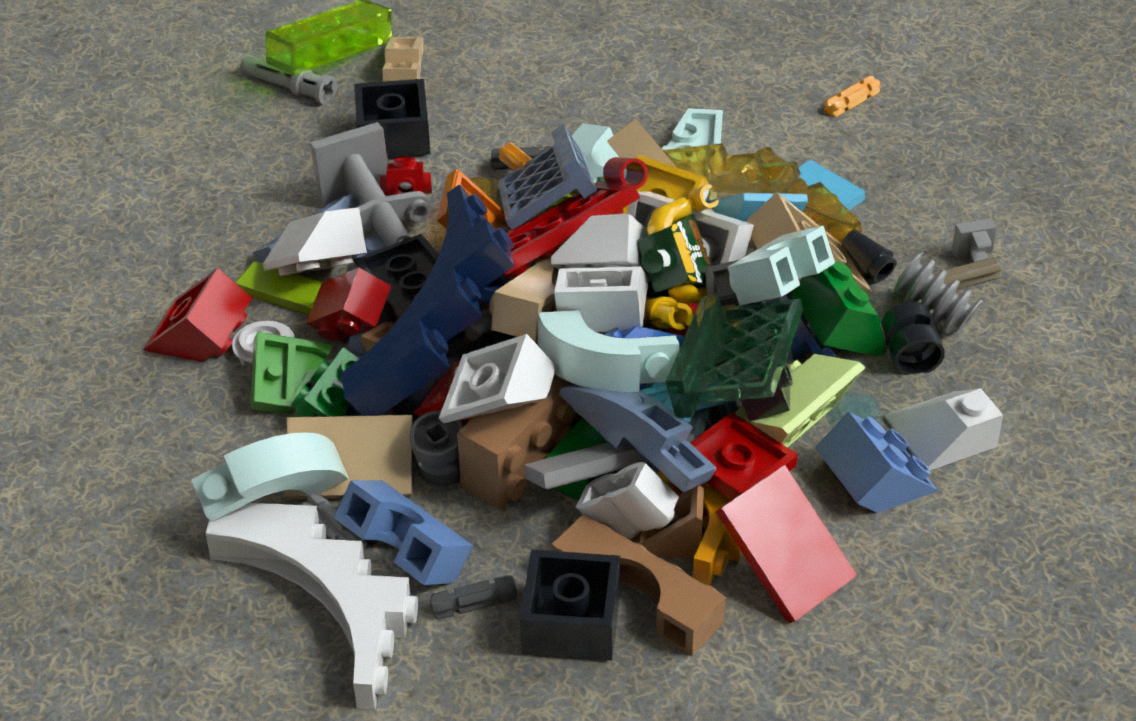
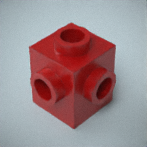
[380,157,432,196]

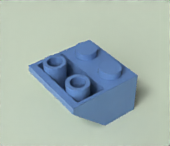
[815,412,937,513]

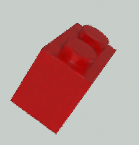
[306,268,391,342]

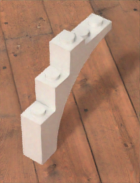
[205,503,418,710]

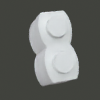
[576,462,679,540]

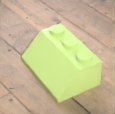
[735,354,865,447]

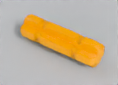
[824,76,881,117]

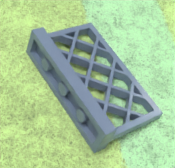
[498,124,597,230]

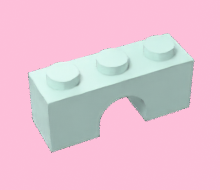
[727,226,835,306]

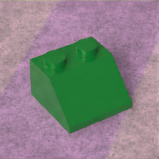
[791,261,887,356]

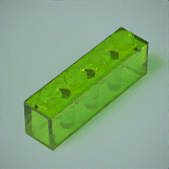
[265,0,392,75]

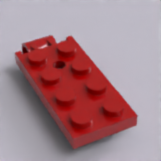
[503,157,648,277]

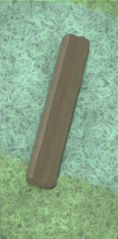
[896,257,1003,302]

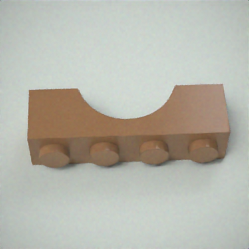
[551,513,726,656]

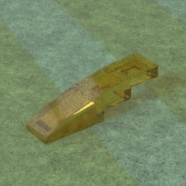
[663,143,801,194]

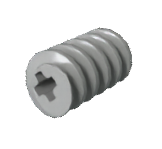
[894,252,984,334]

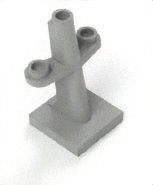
[310,122,431,247]

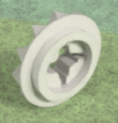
[232,321,295,366]

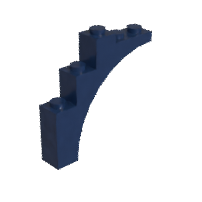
[340,184,515,416]

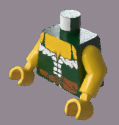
[638,185,738,307]

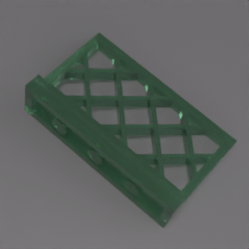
[666,295,803,419]

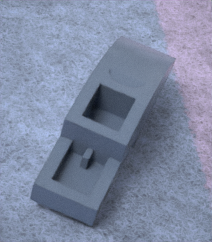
[559,384,716,492]

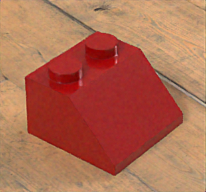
[143,268,252,362]

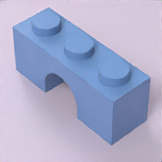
[334,480,473,585]

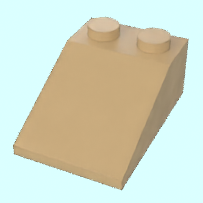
[745,192,872,295]

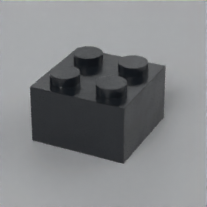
[354,79,431,158]
[520,549,621,661]

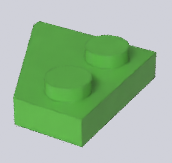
[250,332,332,413]

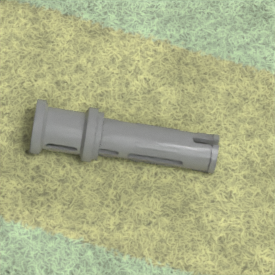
[240,54,337,105]

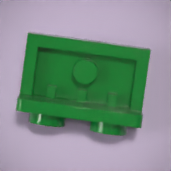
[291,347,359,417]

